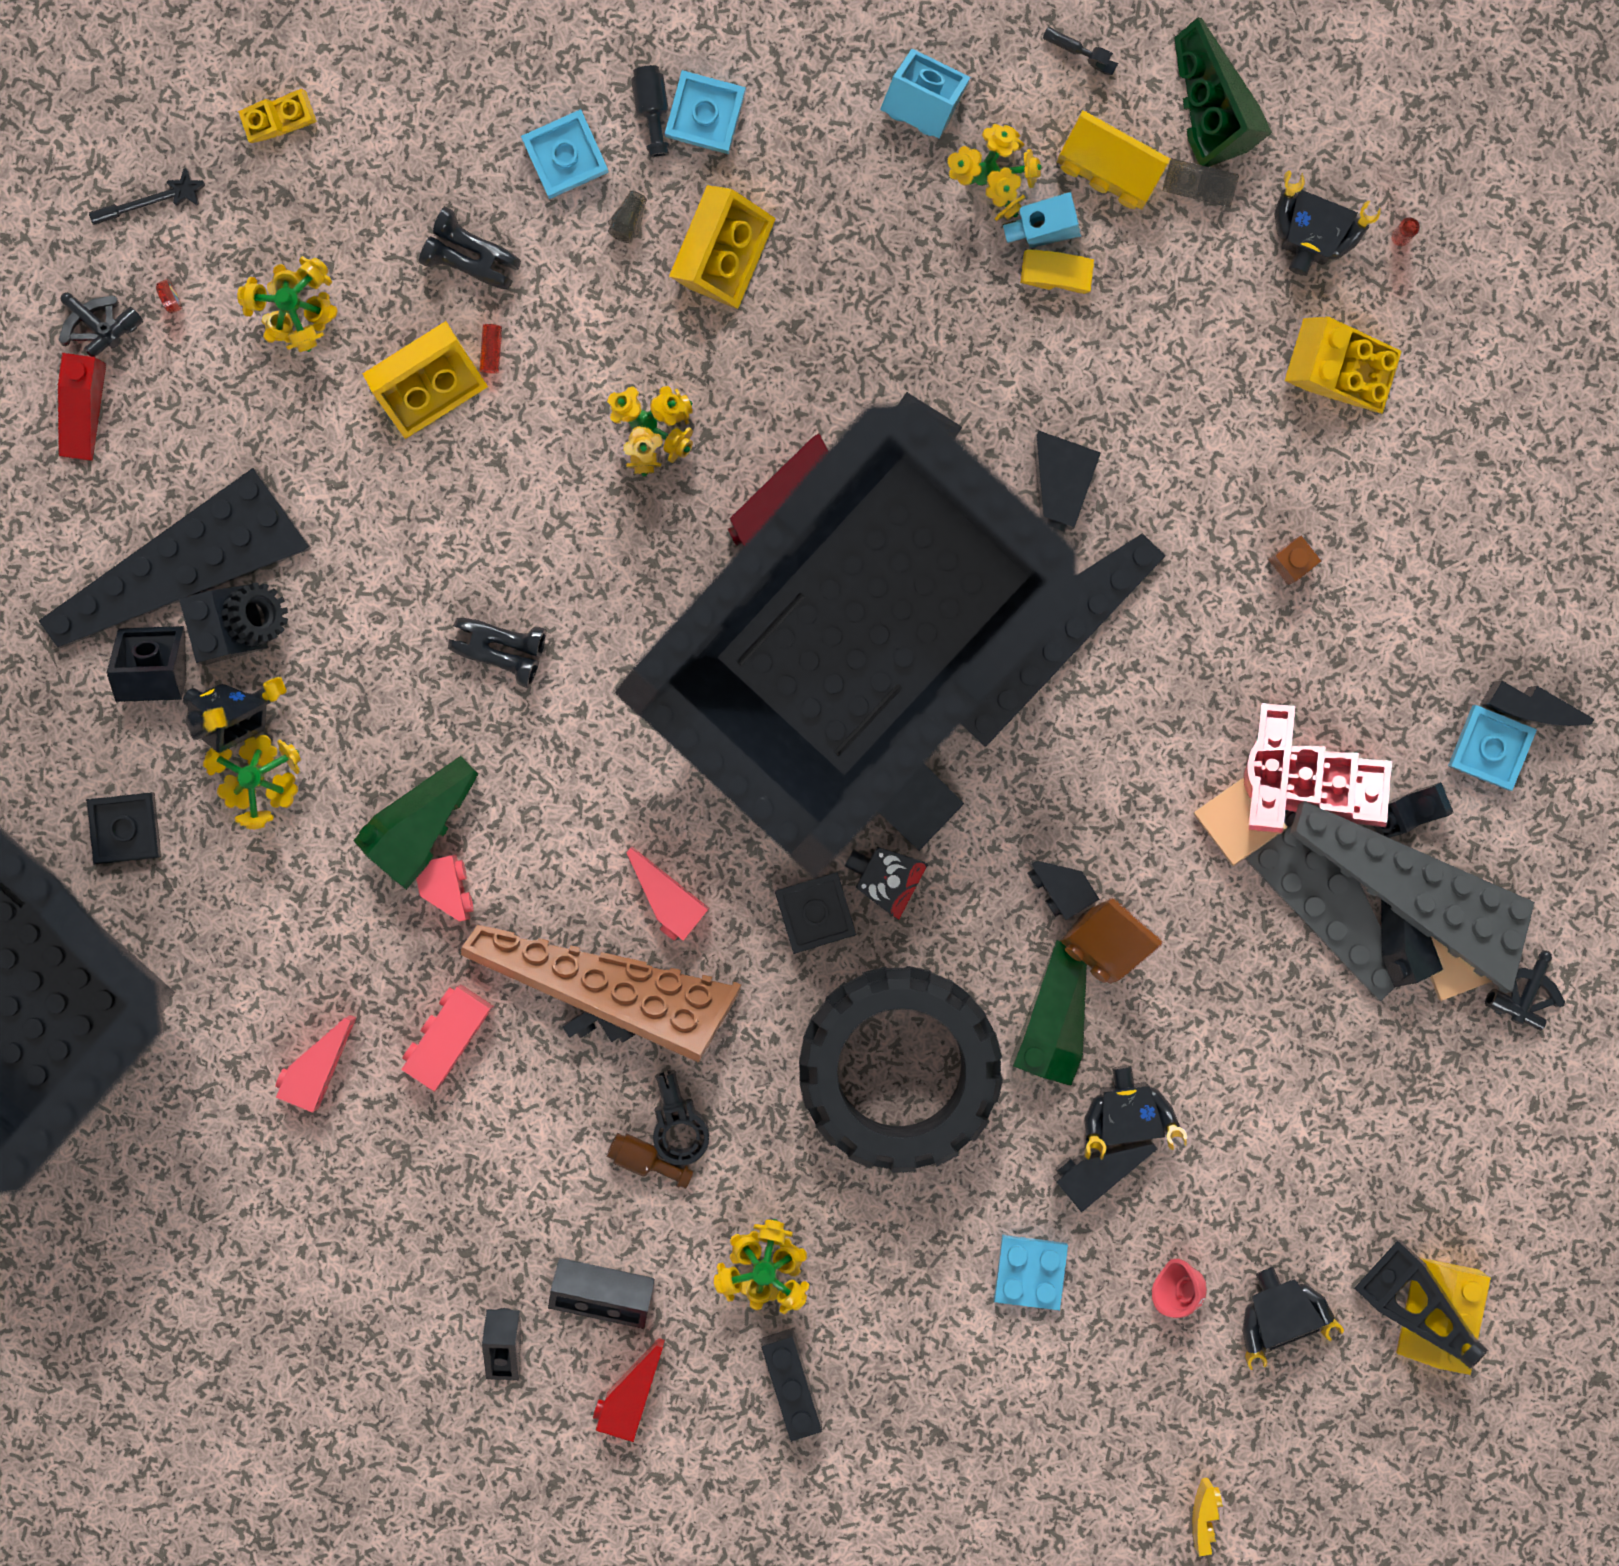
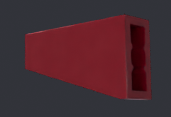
[727,433,828,547]

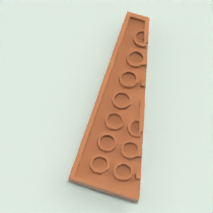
[461,924,741,1063]

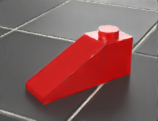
[58,352,107,461]
[593,1338,665,1442]

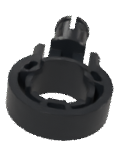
[653,1070,709,1165]

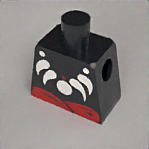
[844,846,928,920]

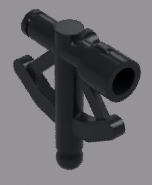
[59,292,143,357]
[1485,950,1565,1031]

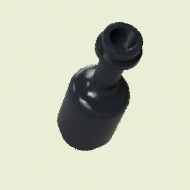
[631,65,669,157]

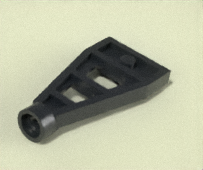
[1354,1240,1489,1369]

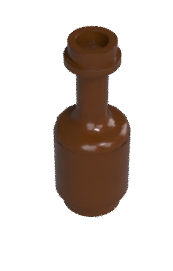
[606,1133,694,1189]

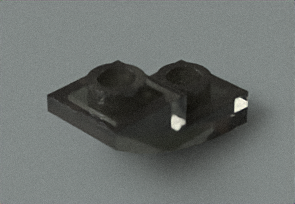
[1162,158,1240,208]

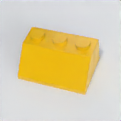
[1056,110,1171,210]
[669,185,776,309]
[362,321,488,439]
[1396,1257,1491,1375]

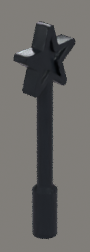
[89,168,205,225]

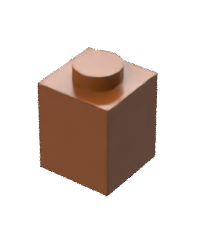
[1268,535,1321,585]

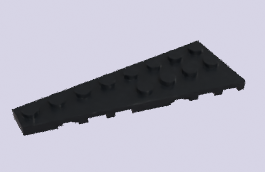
[39,468,311,648]
[961,533,1166,747]

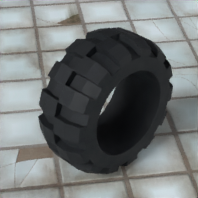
[799,966,1003,1173]

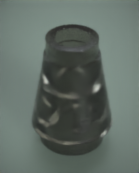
[608,191,647,243]

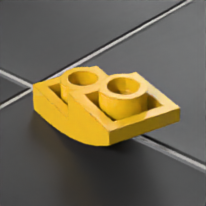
[238,88,317,143]
[1020,249,1094,294]
[1192,1478,1223,1557]

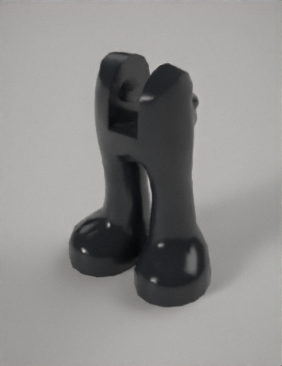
[419,206,521,290]
[448,618,547,688]

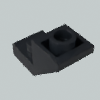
[1375,782,1454,838]
[563,1011,636,1043]

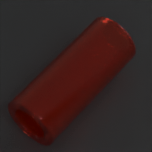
[1392,217,1420,246]
[479,324,502,374]

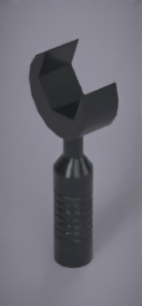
[1043,27,1119,75]

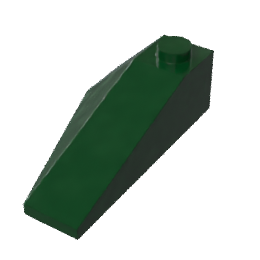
[1174,17,1272,169]
[353,756,479,890]
[1010,940,1087,1086]

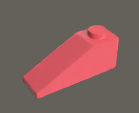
[627,847,709,941]
[275,1015,357,1113]

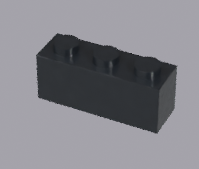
[761,1328,822,1442]

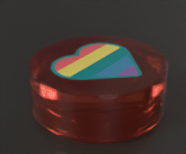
[156,279,183,314]

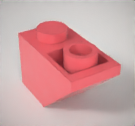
[416,854,474,922]

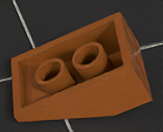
[1060,898,1163,984]

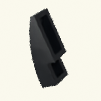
[1480,681,1595,727]

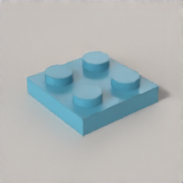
[665,70,746,154]
[521,109,609,199]
[1448,705,1537,791]
[994,1235,1068,1311]

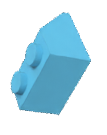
[880,49,971,139]

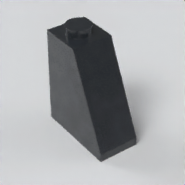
[1033,431,1101,533]

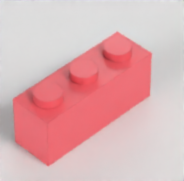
[401,984,494,1092]

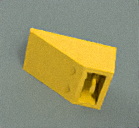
[1284,317,1402,414]

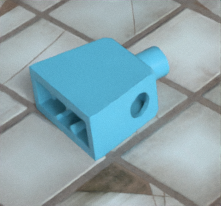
[1003,192,1081,248]

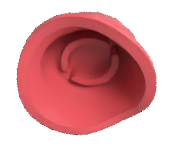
[1152,1259,1207,1318]

